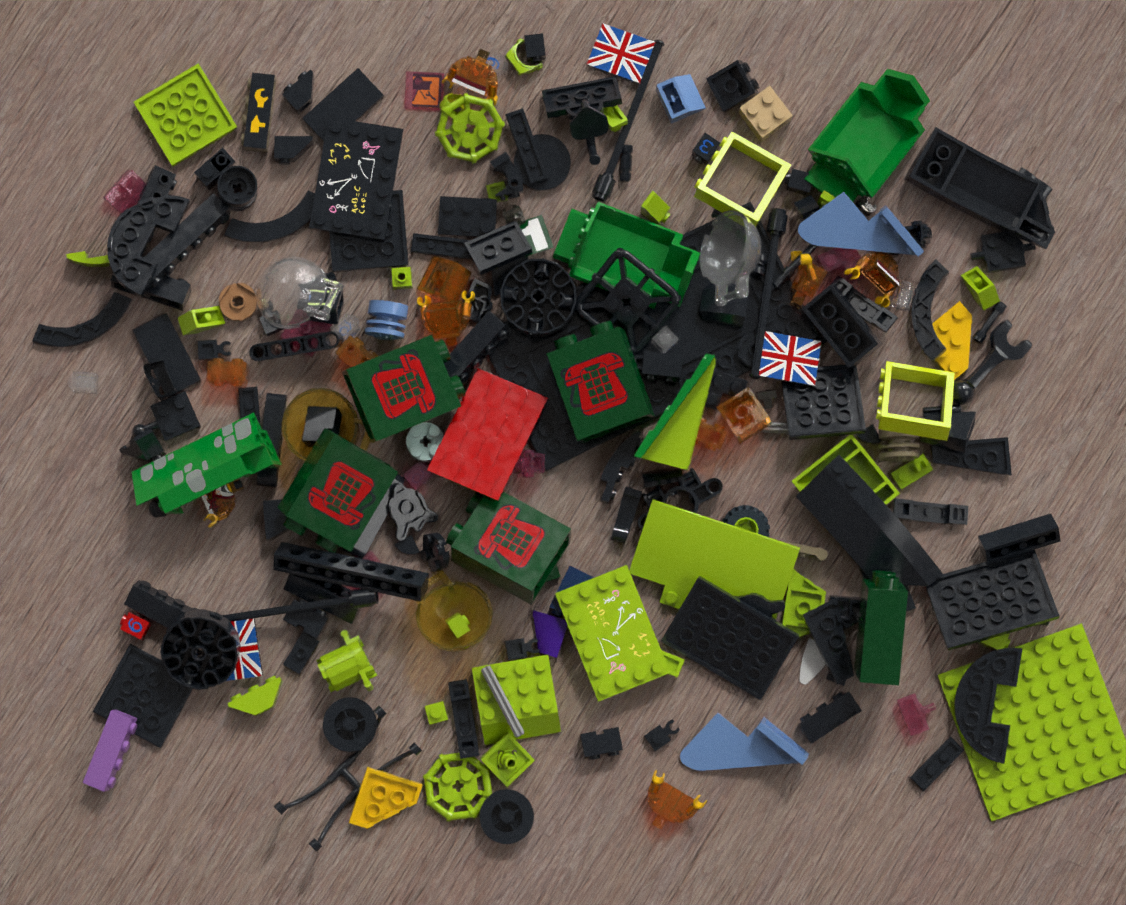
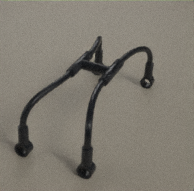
[274,706,422,852]

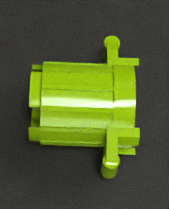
[316,630,378,693]

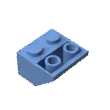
[656,74,706,124]

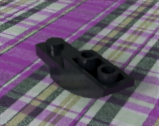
[600,431,643,504]

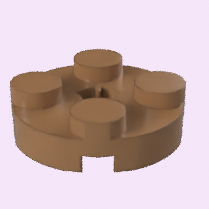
[219,283,258,322]

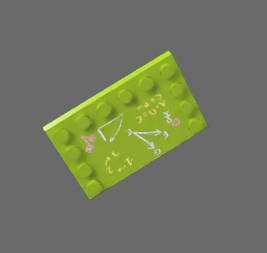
[555,565,670,702]

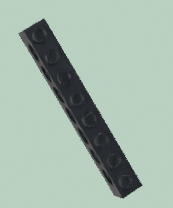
[274,542,429,602]

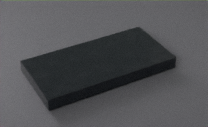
[302,68,384,142]
[133,313,201,394]

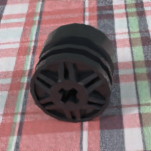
[218,166,257,211]

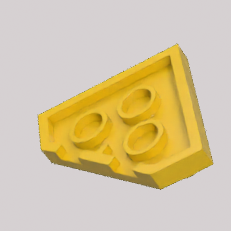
[916,301,972,380]
[349,767,423,829]

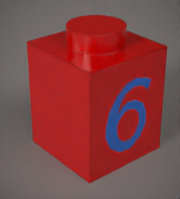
[119,612,152,640]

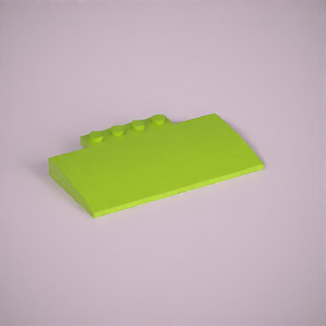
[629,499,800,619]

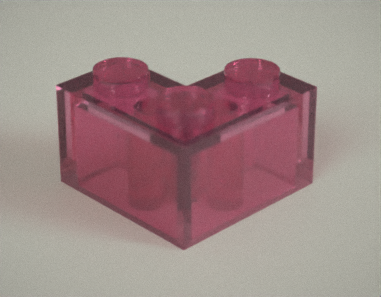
[816,248,867,285]

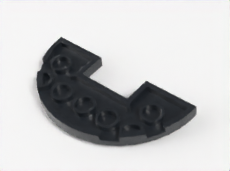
[107,195,190,298]
[954,648,1022,764]

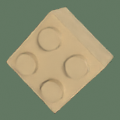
[738,86,793,142]

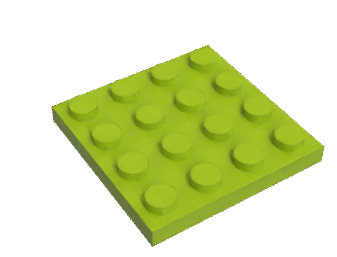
[134,63,238,167]

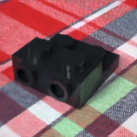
[706,60,760,112]

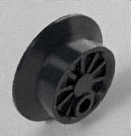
[323,697,377,752]
[479,789,534,844]

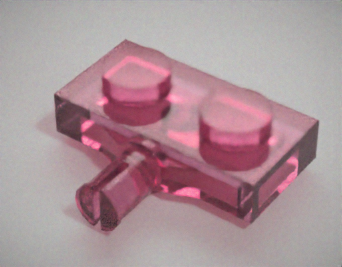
[896,693,936,736]

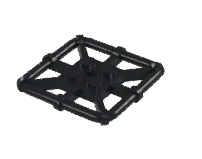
[574,248,681,355]

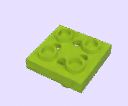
[480,732,535,787]

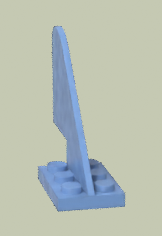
[798,192,924,256]
[680,713,809,771]

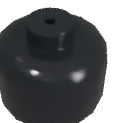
[149,498,167,518]

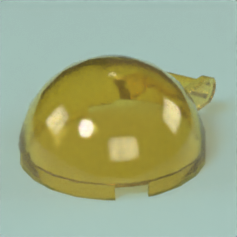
[282,388,370,461]
[415,570,493,652]

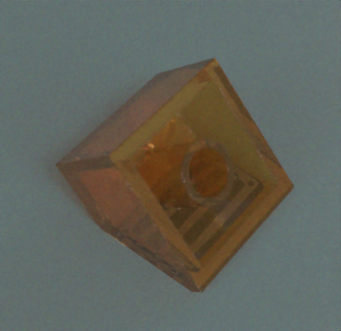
[417,255,472,306]

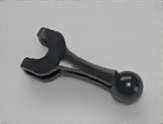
[953,319,1032,405]

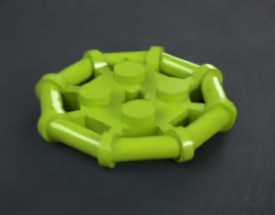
[435,93,505,164]
[423,753,492,822]

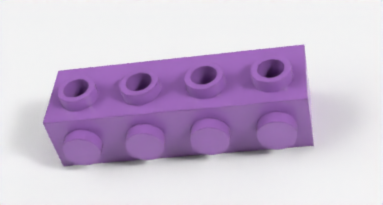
[83,709,137,792]

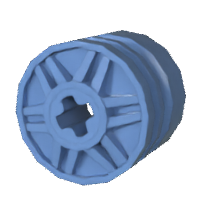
[365,300,408,341]

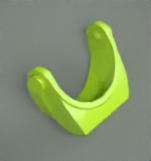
[505,38,543,75]

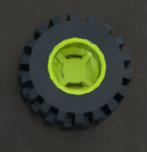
[722,505,770,537]

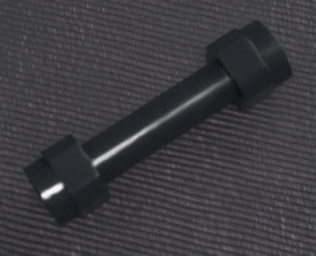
[972,301,1007,344]

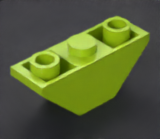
[227,676,283,716]

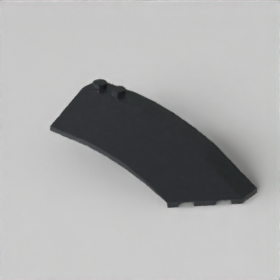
[904,127,1055,249]
[796,455,943,587]

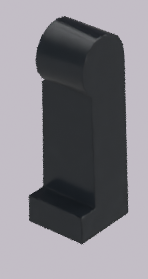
[611,486,642,544]

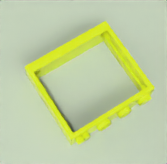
[694,132,791,230]
[876,361,955,441]

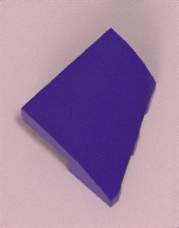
[533,611,567,659]

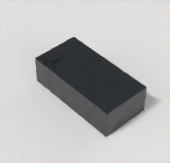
[802,284,882,368]

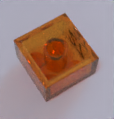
[717,387,772,444]

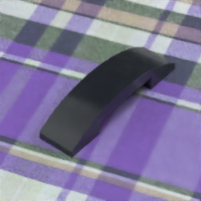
[830,275,898,333]
[893,498,969,525]
[448,679,480,759]

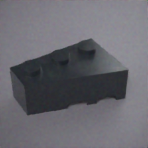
[798,692,862,744]

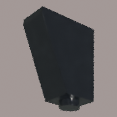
[920,411,976,453]
[263,499,290,541]

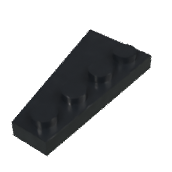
[931,437,1012,476]
[801,598,854,684]

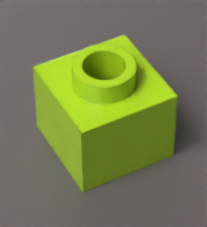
[391,267,412,289]
[445,612,470,639]

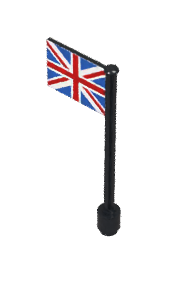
[587,23,665,202]
[749,208,821,386]
[222,589,379,681]

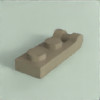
[778,540,828,562]

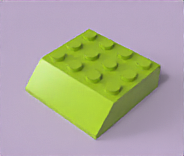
[791,435,900,505]
[472,655,561,745]

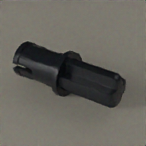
[922,404,961,418]

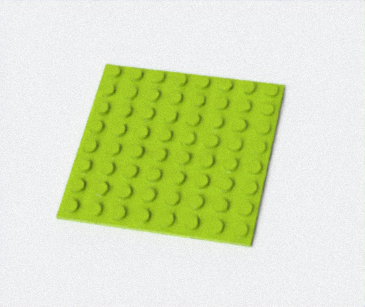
[937,623,1126,821]

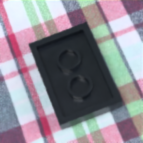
[438,196,497,237]
[464,221,533,275]

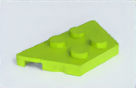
[782,569,826,637]

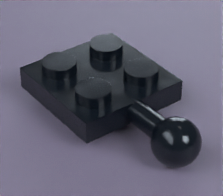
[132,391,201,442]

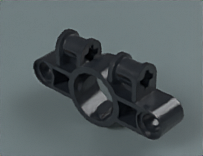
[637,467,723,531]

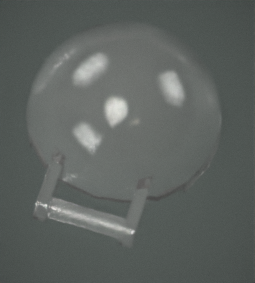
[700,210,761,307]
[256,256,344,329]

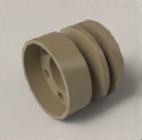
[879,429,920,462]

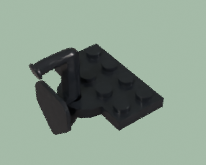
[541,76,622,165]

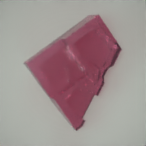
[103,170,145,214]

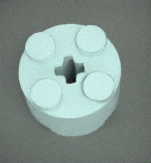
[406,422,444,463]

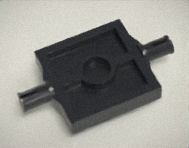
[970,232,1036,273]

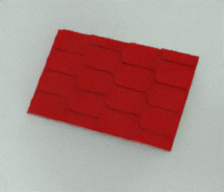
[427,368,549,501]

